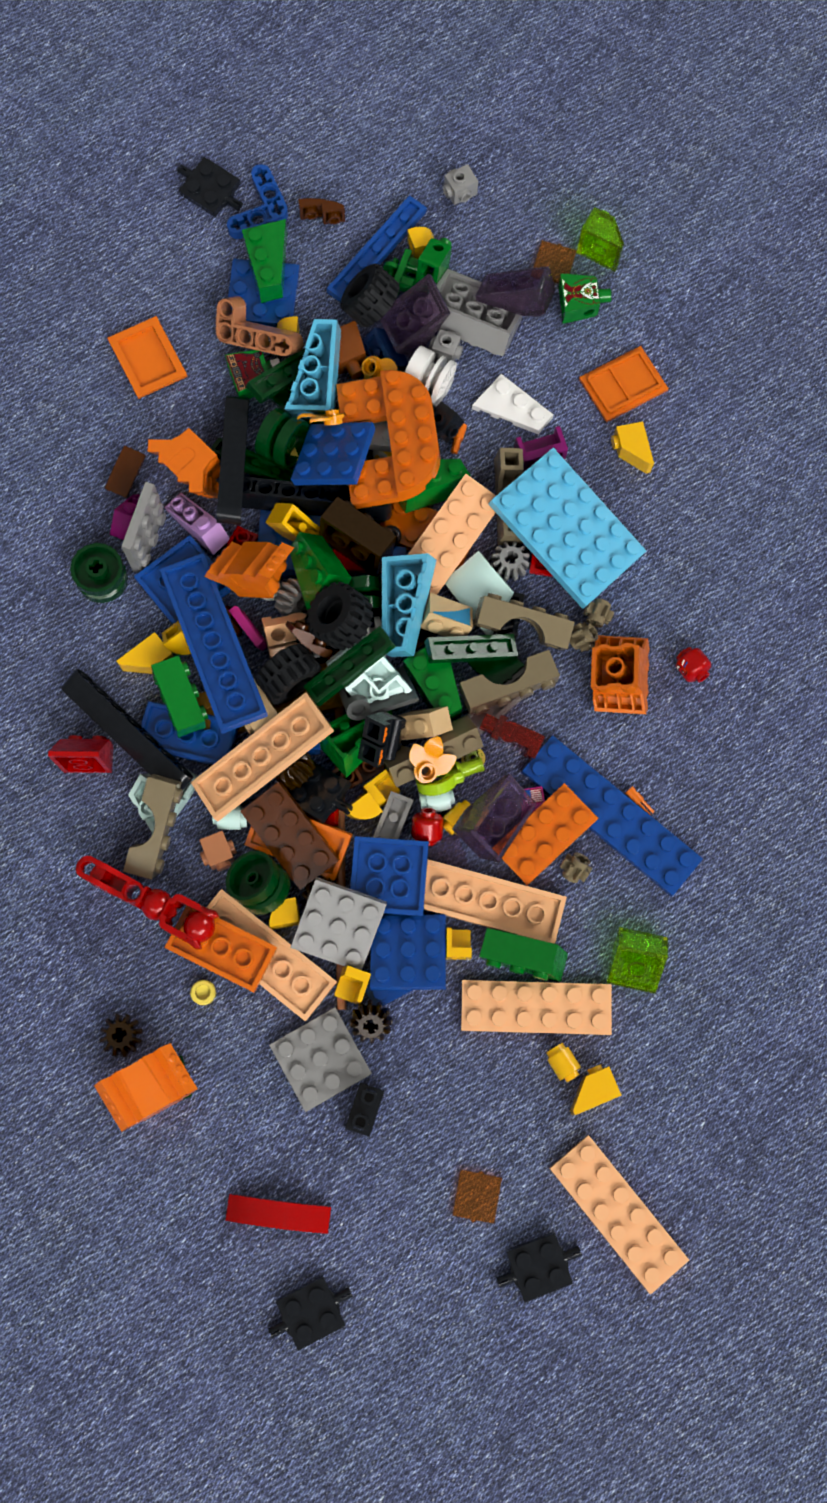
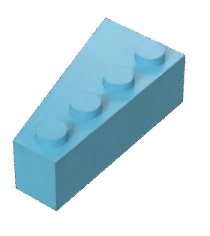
[285,319,341,418]
[382,553,437,657]

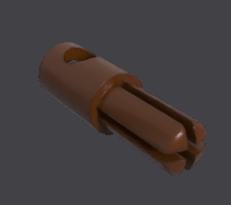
[225,606,242,638]

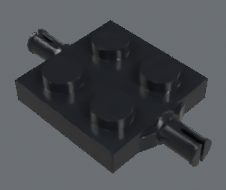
[177,157,243,217]
[289,763,353,824]
[496,1231,582,1302]
[268,1275,353,1351]

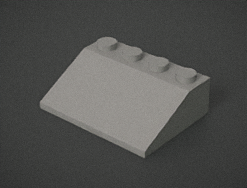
[420,269,529,356]

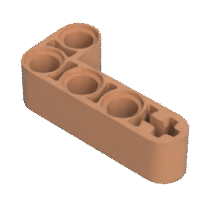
[216,296,304,356]

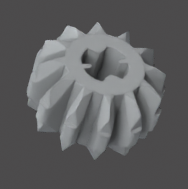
[491,541,530,581]
[273,578,306,616]

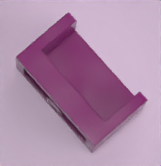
[514,426,568,470]

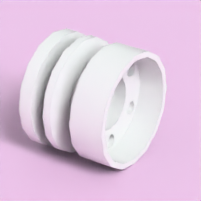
[405,345,457,407]

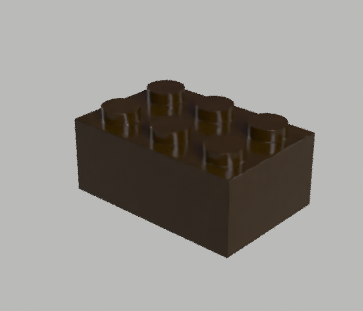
[319,497,396,576]

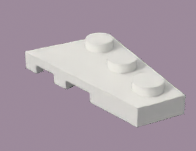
[472,374,553,434]

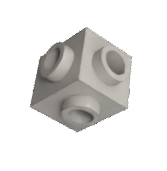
[442,164,478,205]
[429,329,463,364]

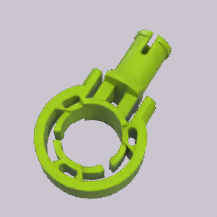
[415,756,485,796]

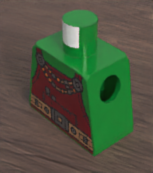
[225,350,280,399]

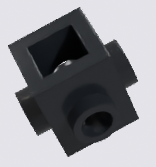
[434,401,465,443]

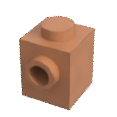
[200,830,237,871]

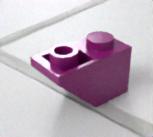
[110,494,140,540]

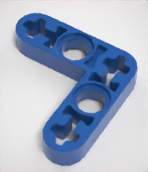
[227,164,288,239]

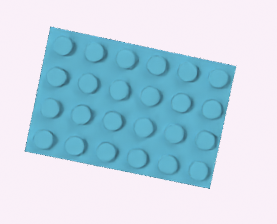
[488,447,646,609]

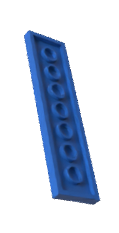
[159,553,268,734]
[521,735,703,897]

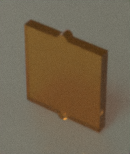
[531,241,577,283]
[452,1170,502,1224]

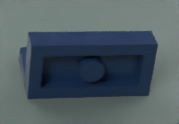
[362,328,408,370]

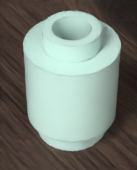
[419,790,455,812]
[212,806,248,830]

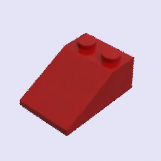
[48,735,114,773]

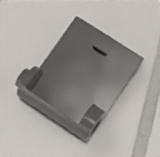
[338,666,419,720]

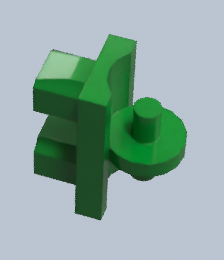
[383,248,418,296]

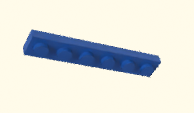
[326,195,427,303]

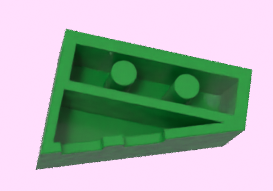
[242,219,287,303]
[399,459,471,513]
[290,532,352,610]
[403,647,462,720]
[151,655,208,738]
[320,710,393,778]
[479,928,568,983]

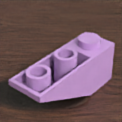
[164,493,230,555]

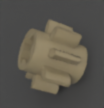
[583,598,615,628]
[570,622,598,652]
[560,852,592,883]

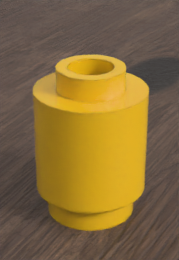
[443,800,478,836]
[546,1043,581,1083]

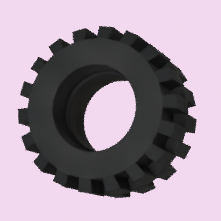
[340,263,400,327]
[306,582,373,650]
[255,643,322,705]

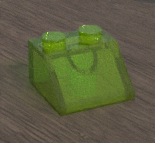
[576,207,624,272]
[607,927,668,994]

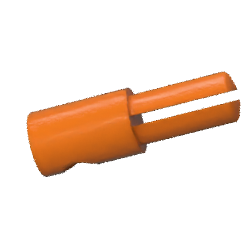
[450,423,467,455]
[625,786,654,816]

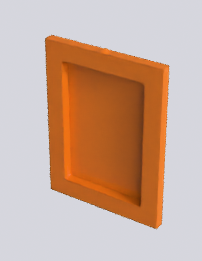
[107,316,188,399]
[579,346,669,423]

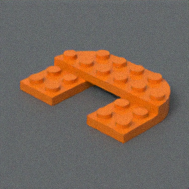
[336,370,440,509]

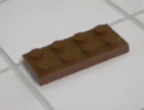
[240,781,340,890]

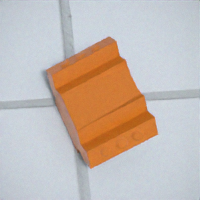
[147,428,220,499]
[204,542,294,598]
[591,635,650,715]
[94,1043,197,1132]

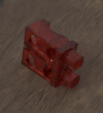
[479,713,545,760]

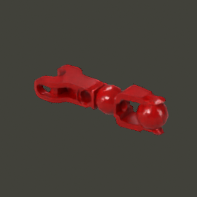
[76,856,220,949]

